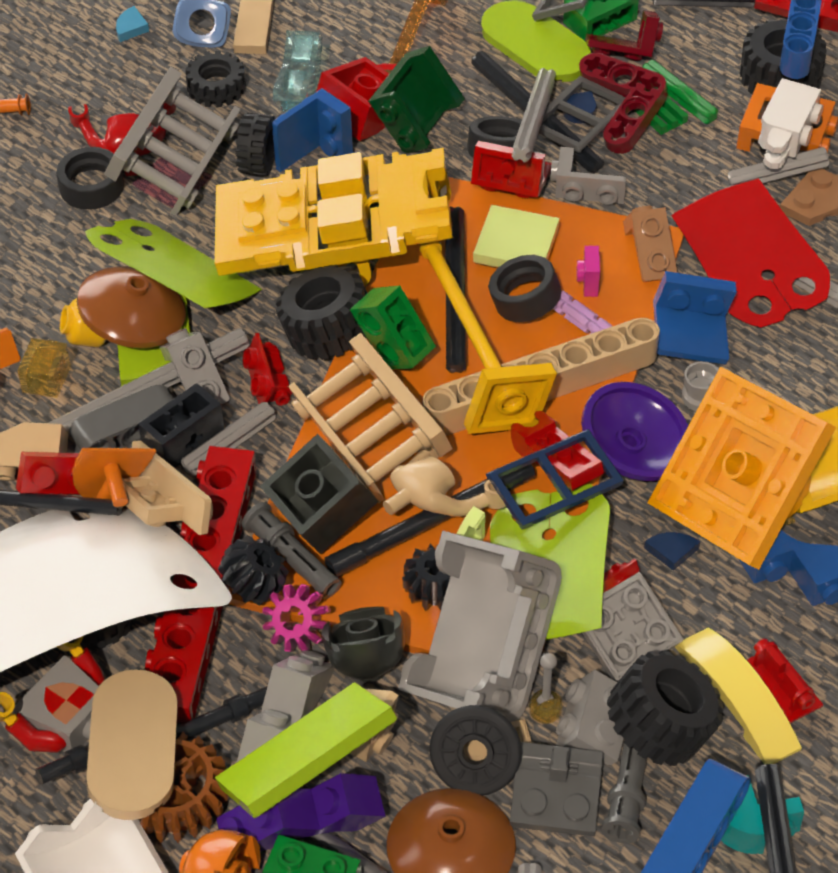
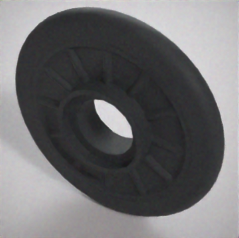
[429,705,522,796]

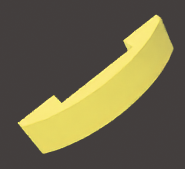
[675,628,802,764]

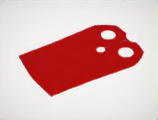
[671,178,830,328]

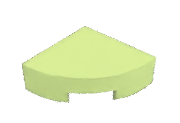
[457,506,485,541]

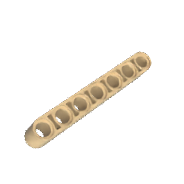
[423,318,660,436]

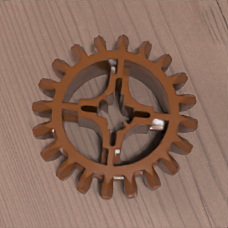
[138,731,229,843]

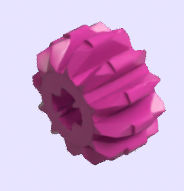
[262,584,331,652]

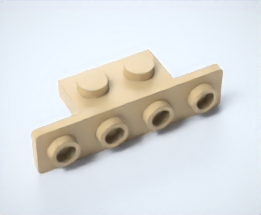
[122,441,213,535]

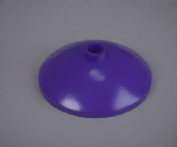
[581,382,688,481]

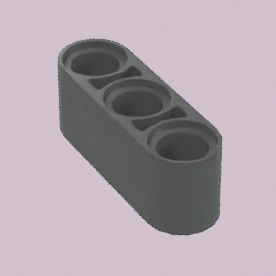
[70,385,174,451]

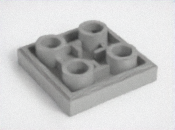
[582,572,684,682]

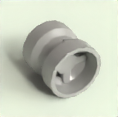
[682,361,719,411]

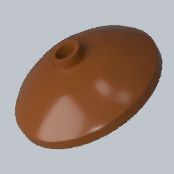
[76,266,186,348]
[387,788,516,873]

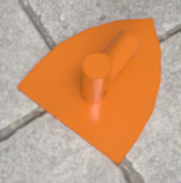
[72,448,156,507]

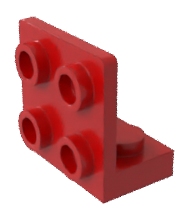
[471,141,552,198]

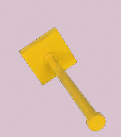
[420,241,557,434]

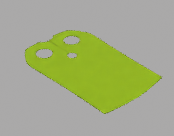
[85,219,262,308]
[490,484,610,640]

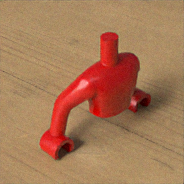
[68,103,176,176]

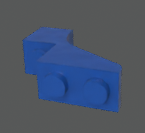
[739,530,838,607]

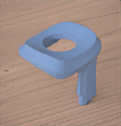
[172,0,231,48]

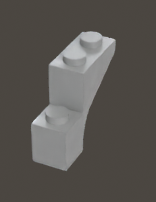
[236,650,335,763]

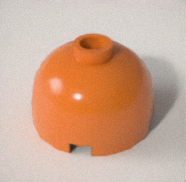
[179,829,261,873]

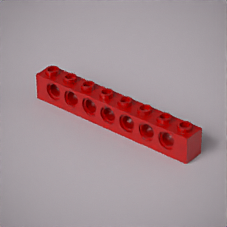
[145,446,257,723]

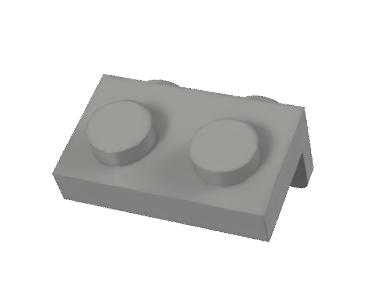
[556,670,624,765]

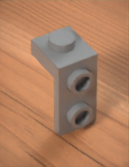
[550,147,626,205]
[159,328,230,404]

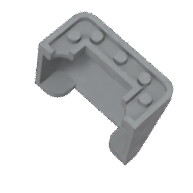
[398,531,562,722]

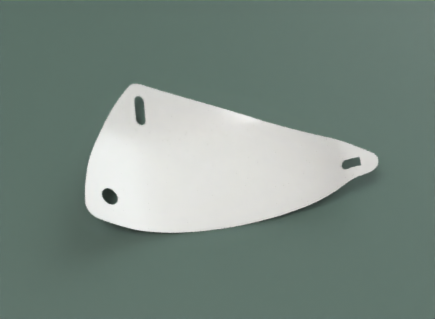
[0,508,232,672]

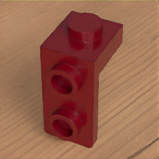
[585,10,663,60]

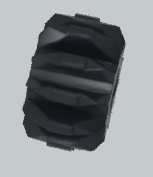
[218,535,289,606]
[402,543,450,611]

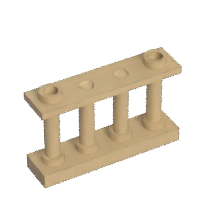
[288,333,453,504]

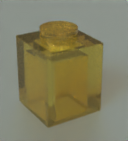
[17,338,71,398]

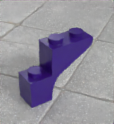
[216,773,386,852]

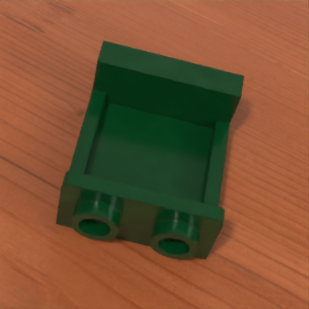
[368,46,465,153]

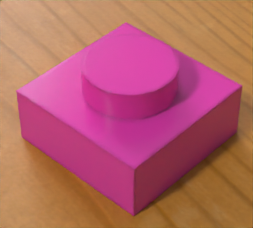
[576,246,600,297]

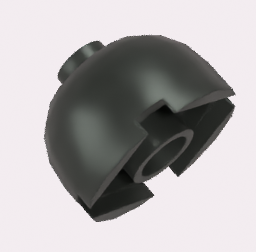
[321,607,405,682]

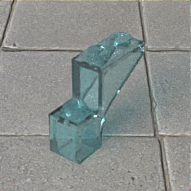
[272,30,323,113]

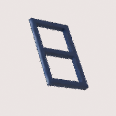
[486,429,624,530]

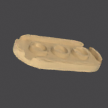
[87,669,177,820]

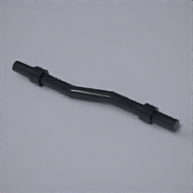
[35,686,268,784]

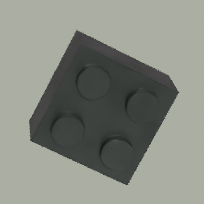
[259,434,379,554]

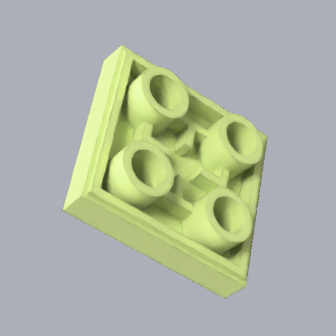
[473,205,560,267]

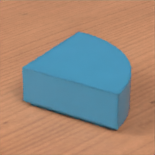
[116,6,149,42]

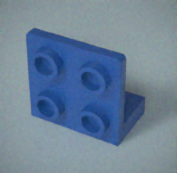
[272,88,353,172]
[653,271,737,364]

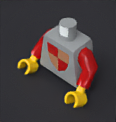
[0,636,106,753]

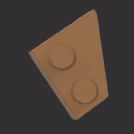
[780,168,838,226]

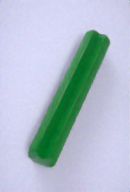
[642,60,718,124]

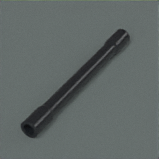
[324,464,535,577]

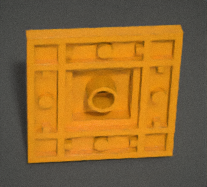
[647,367,836,570]

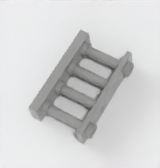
[104,66,240,216]

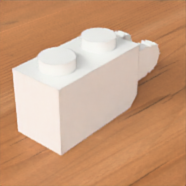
[758,78,824,169]

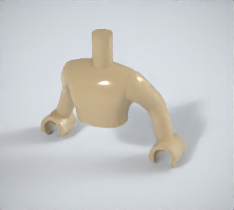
[383,446,508,517]

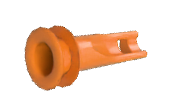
[0,94,31,116]

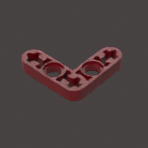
[579,53,668,154]

